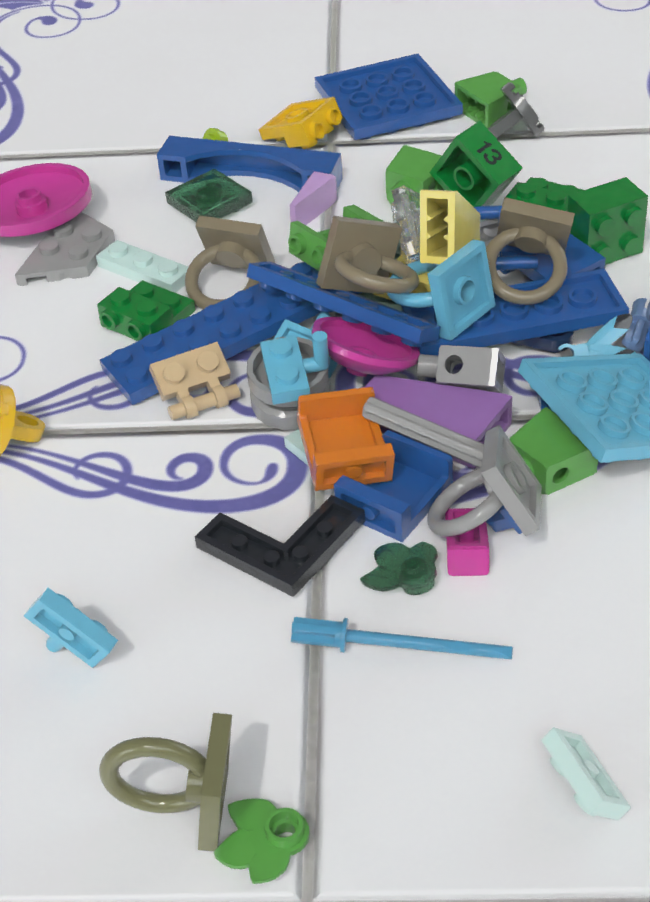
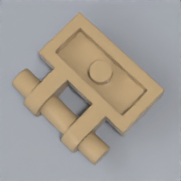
[149,342,241,421]

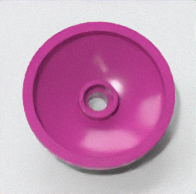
[311,317,420,377]

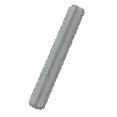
[362,397,484,468]

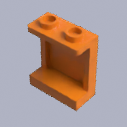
[297,387,395,491]

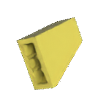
[420,189,480,264]

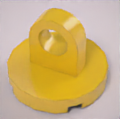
[0,384,45,456]

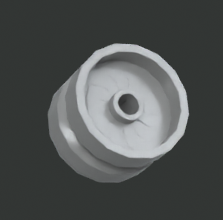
[247,337,330,430]

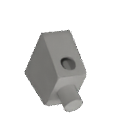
[417,345,506,393]

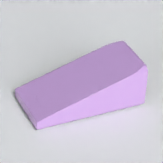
[290,171,337,225]

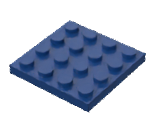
[315,53,463,140]

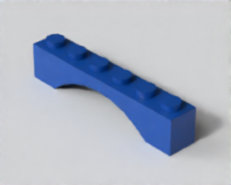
[157,135,343,192]

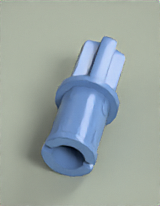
[621,298,650,352]

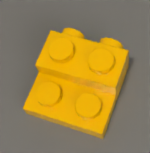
[258,97,343,149]

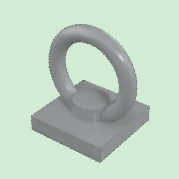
[427,425,542,537]

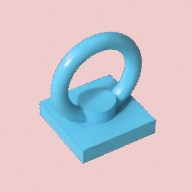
[387,239,496,340]

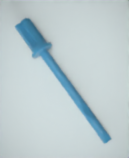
[291,617,513,660]

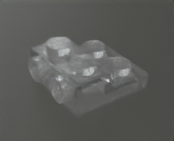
[391,186,420,265]

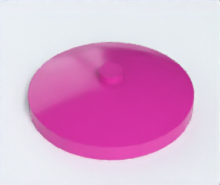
[0,163,92,237]

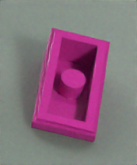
[445,508,489,576]

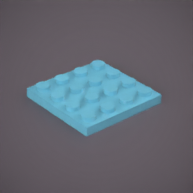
[518,353,650,463]

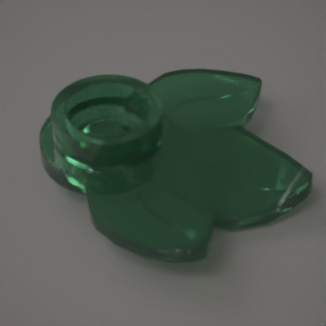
[360,542,438,595]

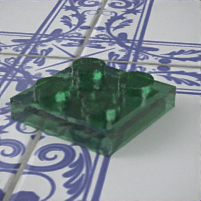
[165,168,253,223]

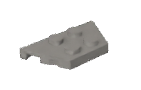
[15,212,115,286]

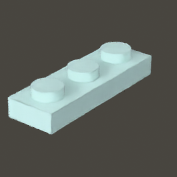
[96,240,188,293]

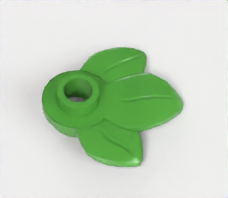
[214,798,310,884]

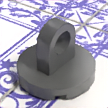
[488,82,545,138]

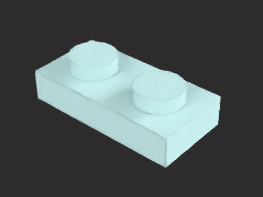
[541,727,631,820]

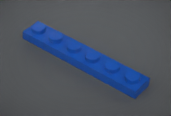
[246,261,441,347]

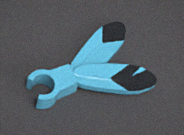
[556,314,636,356]

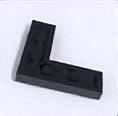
[195,495,365,597]

